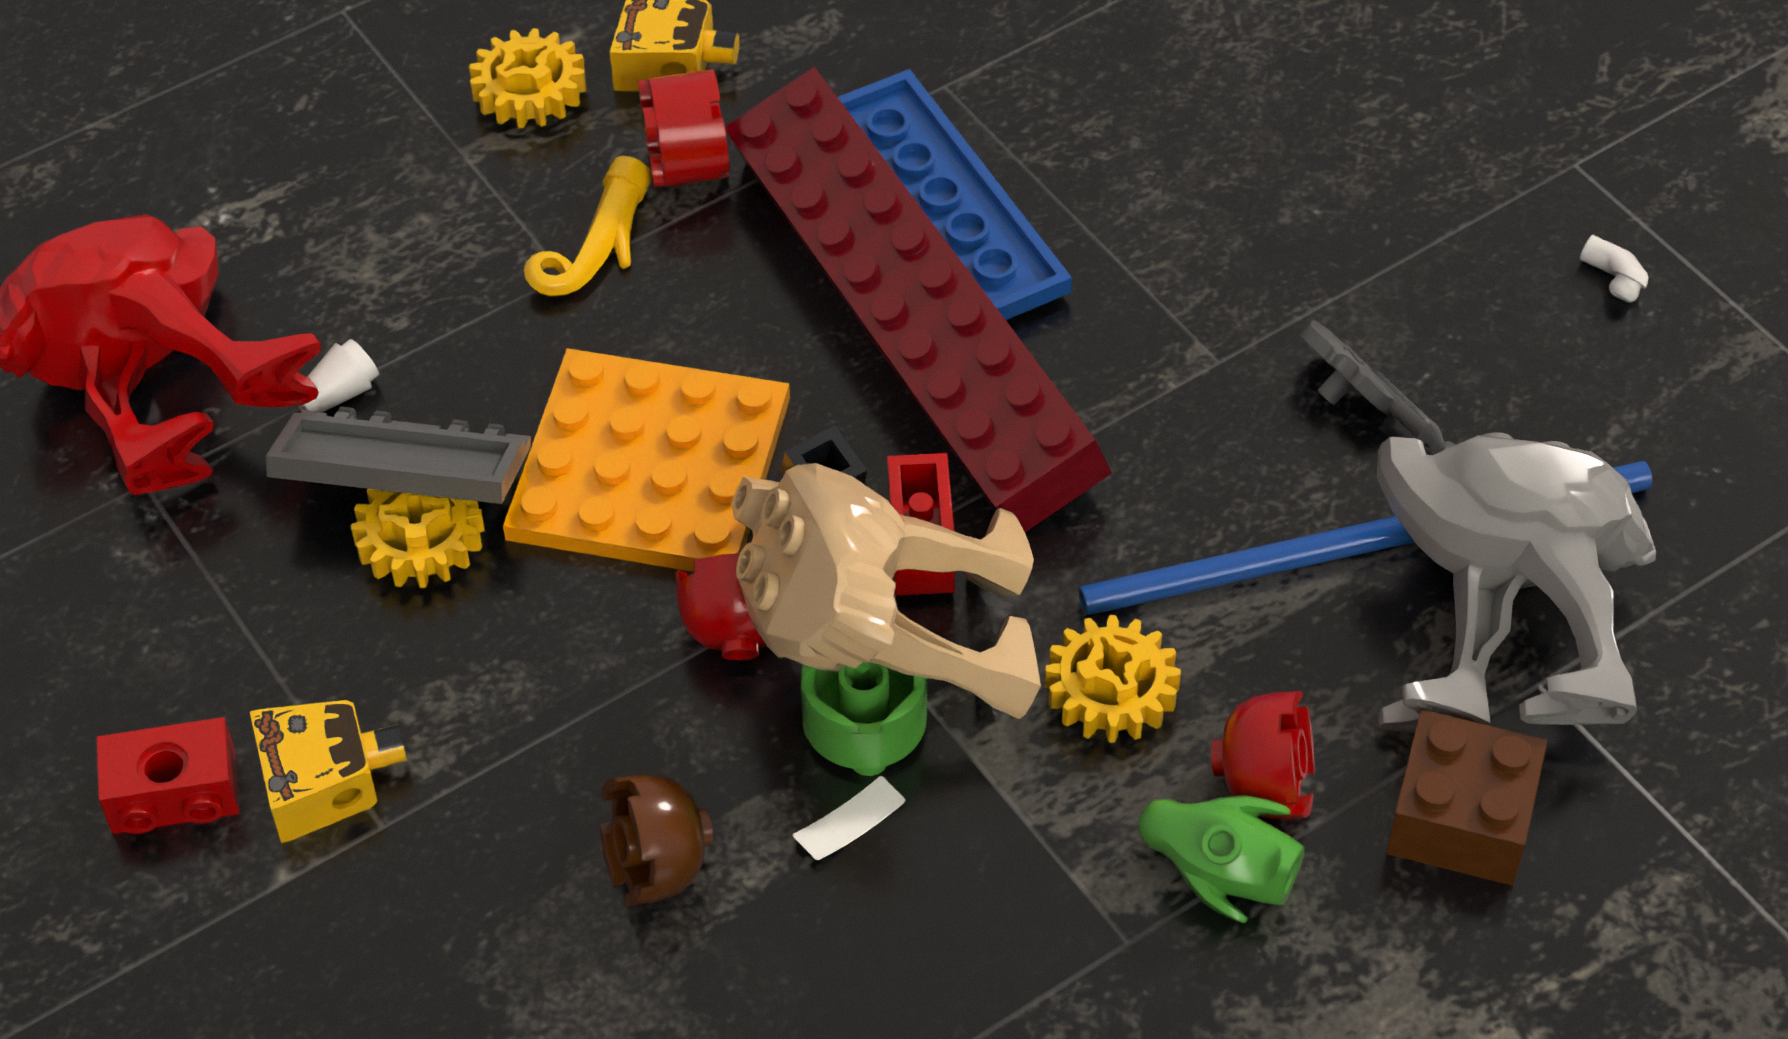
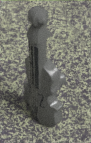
[1300,320,1455,455]

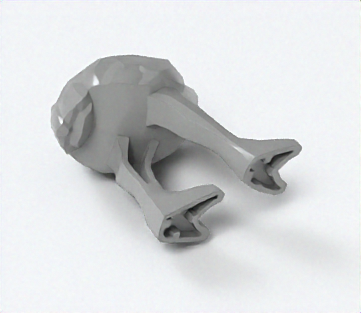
[1376,433,1656,733]

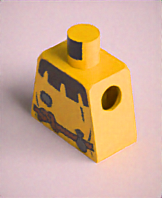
[610,0,739,91]
[250,700,407,843]

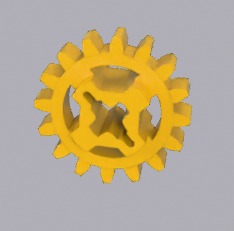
[469,28,587,128]
[351,489,485,588]
[1045,615,1181,743]

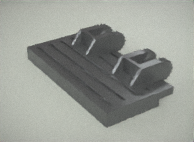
[266,407,531,504]

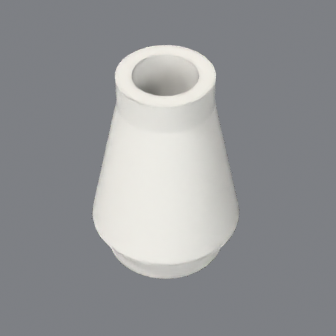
[298,339,379,413]

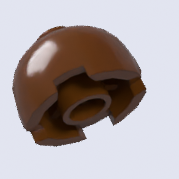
[600,774,713,906]

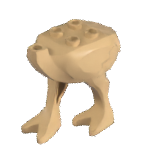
[731,463,1041,719]

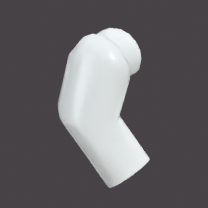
[1580,235,1649,303]

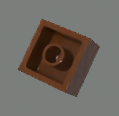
[1386,709,1548,886]

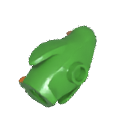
[1138,795,1305,923]

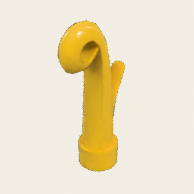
[524,156,653,297]

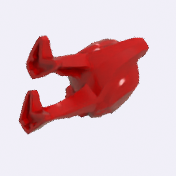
[0,214,321,495]

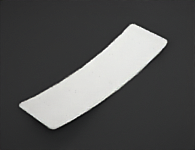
[793,776,905,860]

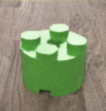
[801,662,927,776]

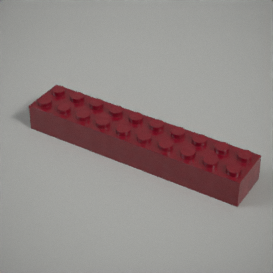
[725,67,1112,532]

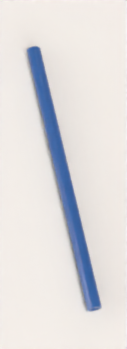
[1078,461,1652,616]

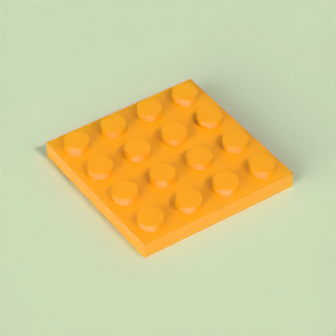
[503,348,790,572]

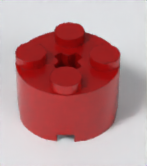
[638,69,730,188]

